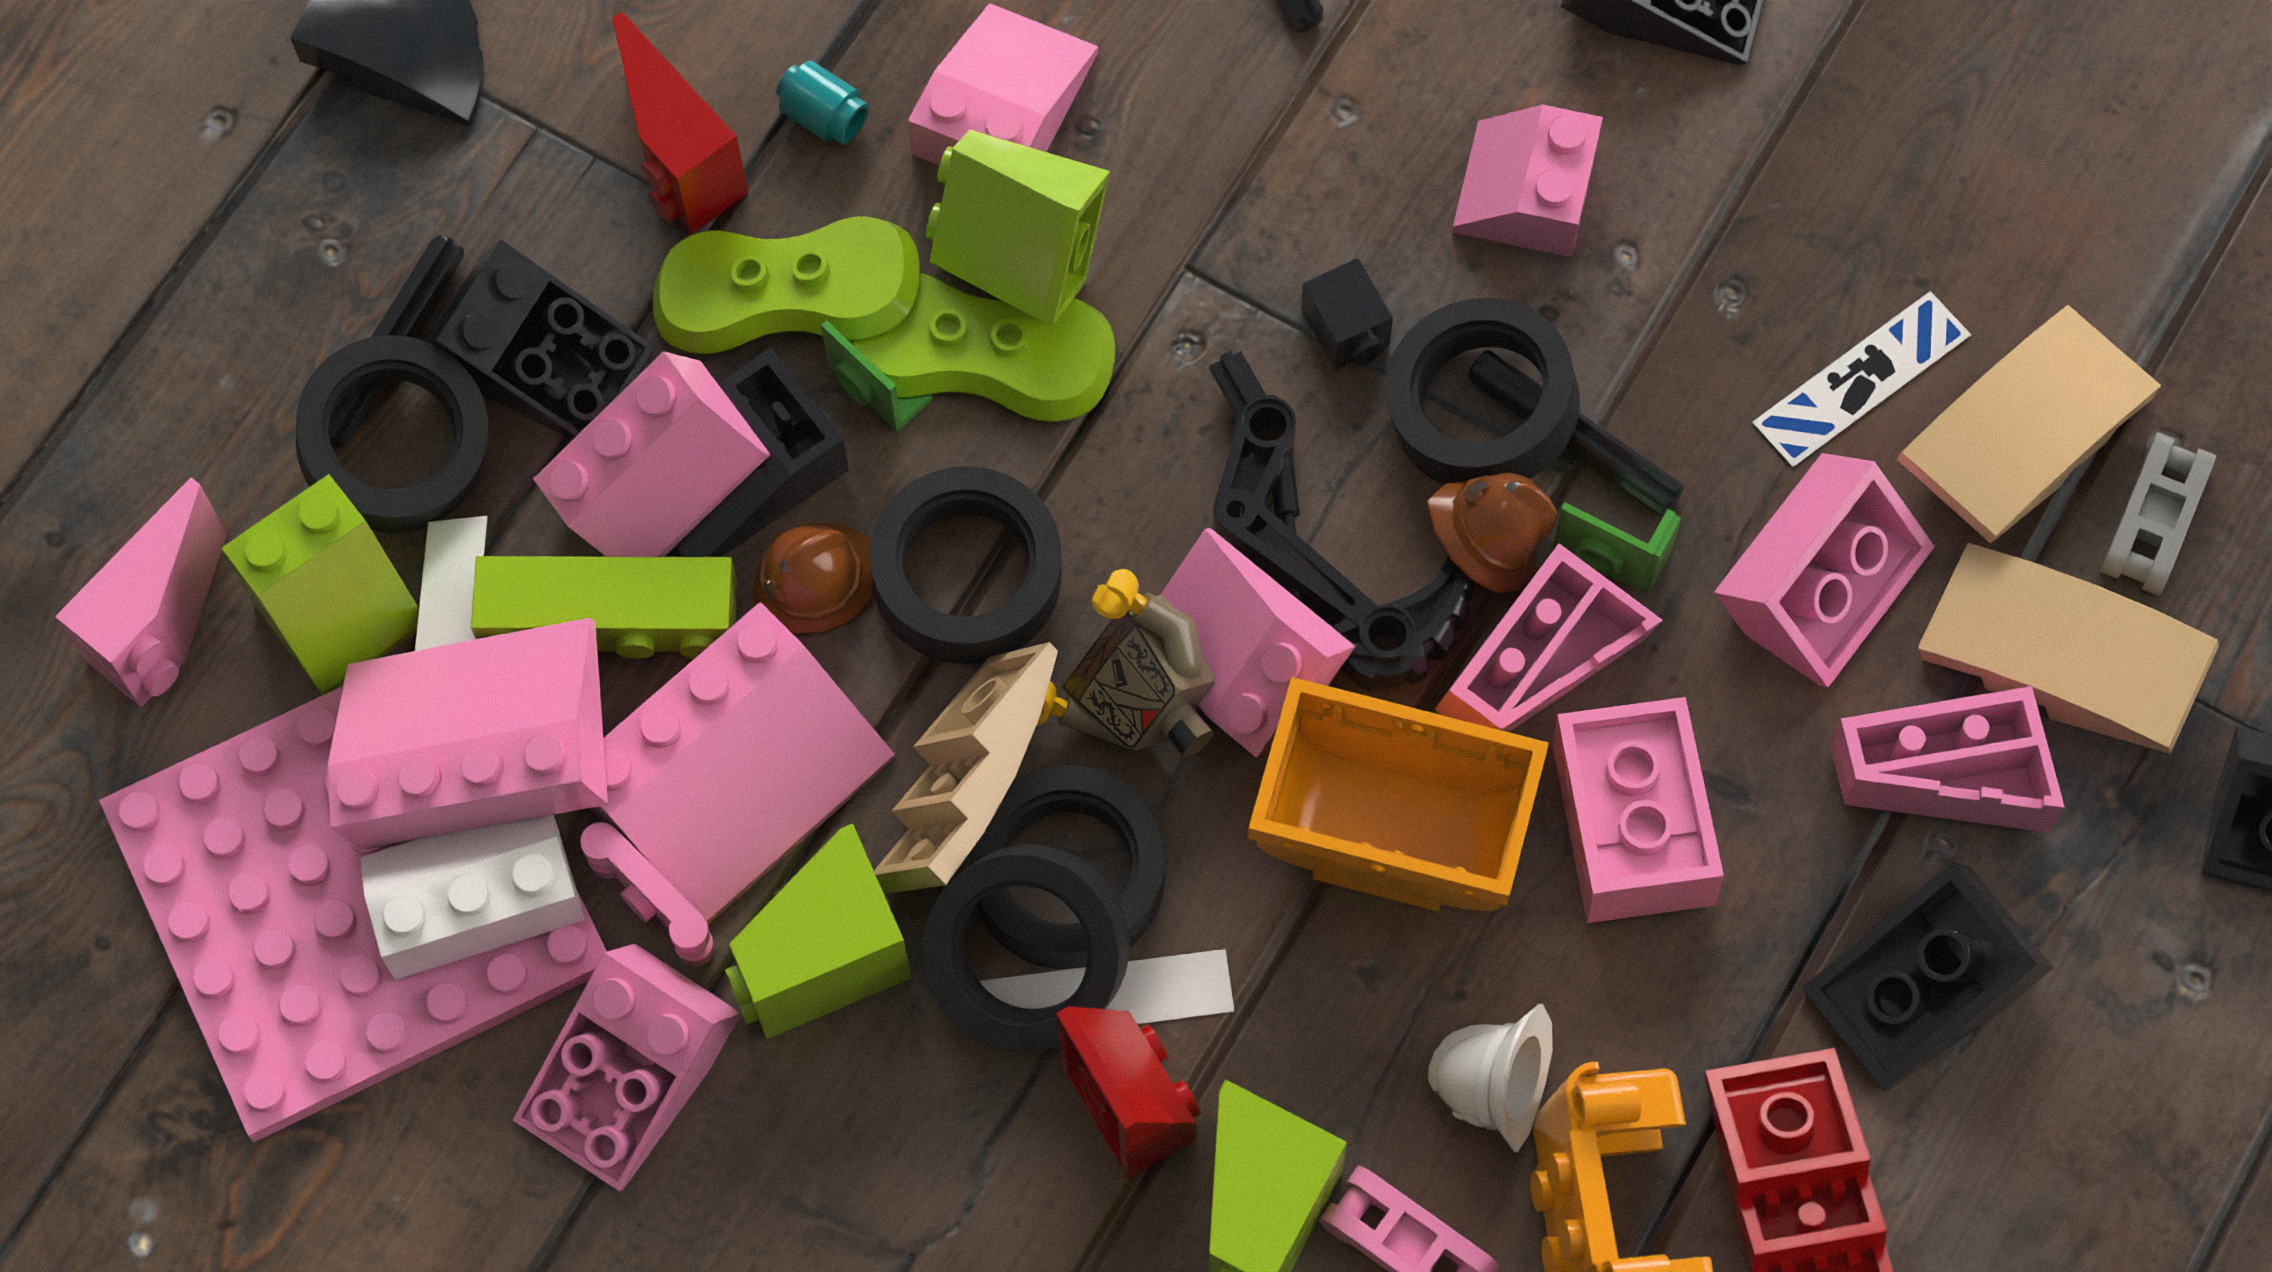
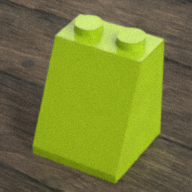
[926,130,1110,325]
[221,474,419,696]
[725,823,912,1039]
[1209,1080,1347,1272]

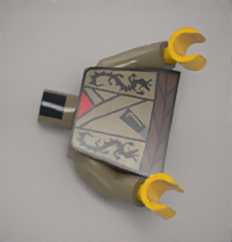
[1036,569,1214,758]

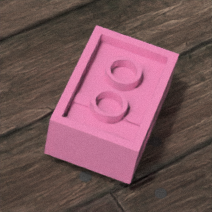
[1552,697,1724,923]

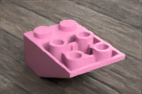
[513,943,741,1192]

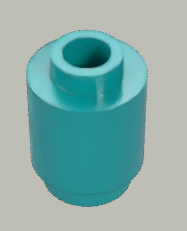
[776,60,870,145]

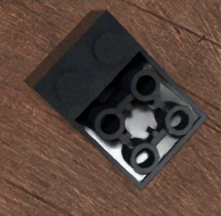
[1561,0,1763,65]
[425,240,655,440]
[674,348,849,557]

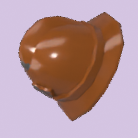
[1426,472,1557,593]
[752,522,874,635]

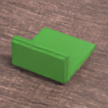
[821,320,933,431]
[1553,502,1681,594]

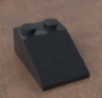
[1802,861,2054,1091]

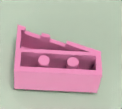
[1434,544,1663,732]
[1830,686,2065,833]

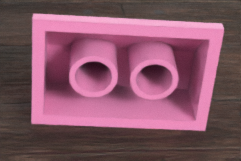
[533,351,771,557]
[1713,453,1935,688]

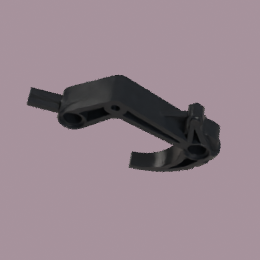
[1209,351,1474,692]

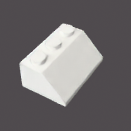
[360,814,585,980]

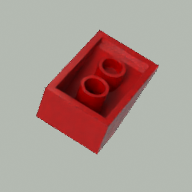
[612,11,749,236]
[1056,1006,1201,1179]

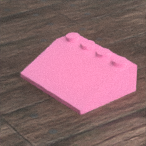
[589,602,896,925]
[327,618,608,850]

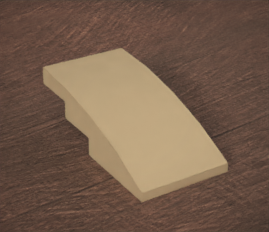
[1897,305,2161,544]
[1918,543,2219,754]
[874,642,1058,894]

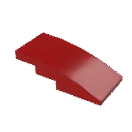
[1705,1048,1894,1272]

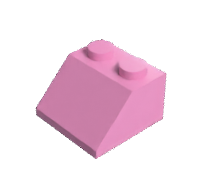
[1452,104,1603,258]

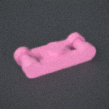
[580,822,715,967]
[1318,1166,1500,1272]

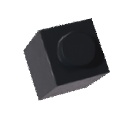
[1301,258,1393,370]

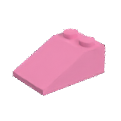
[908,3,1098,165]
[55,478,227,707]
[1160,528,1356,758]

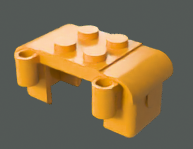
[1530,1061,1713,1272]

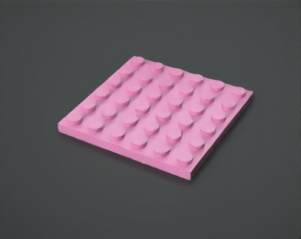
[99,686,607,1143]

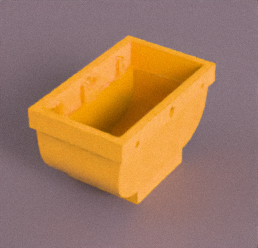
[1248,677,1549,912]

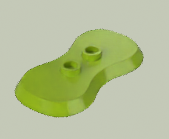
[653,216,920,354]
[848,273,1115,422]

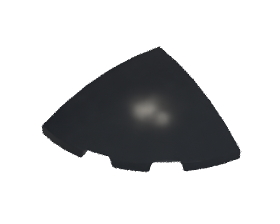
[290,0,484,126]

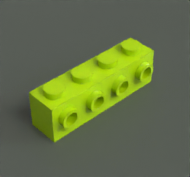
[471,556,738,659]

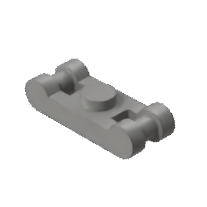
[2100,432,2217,596]

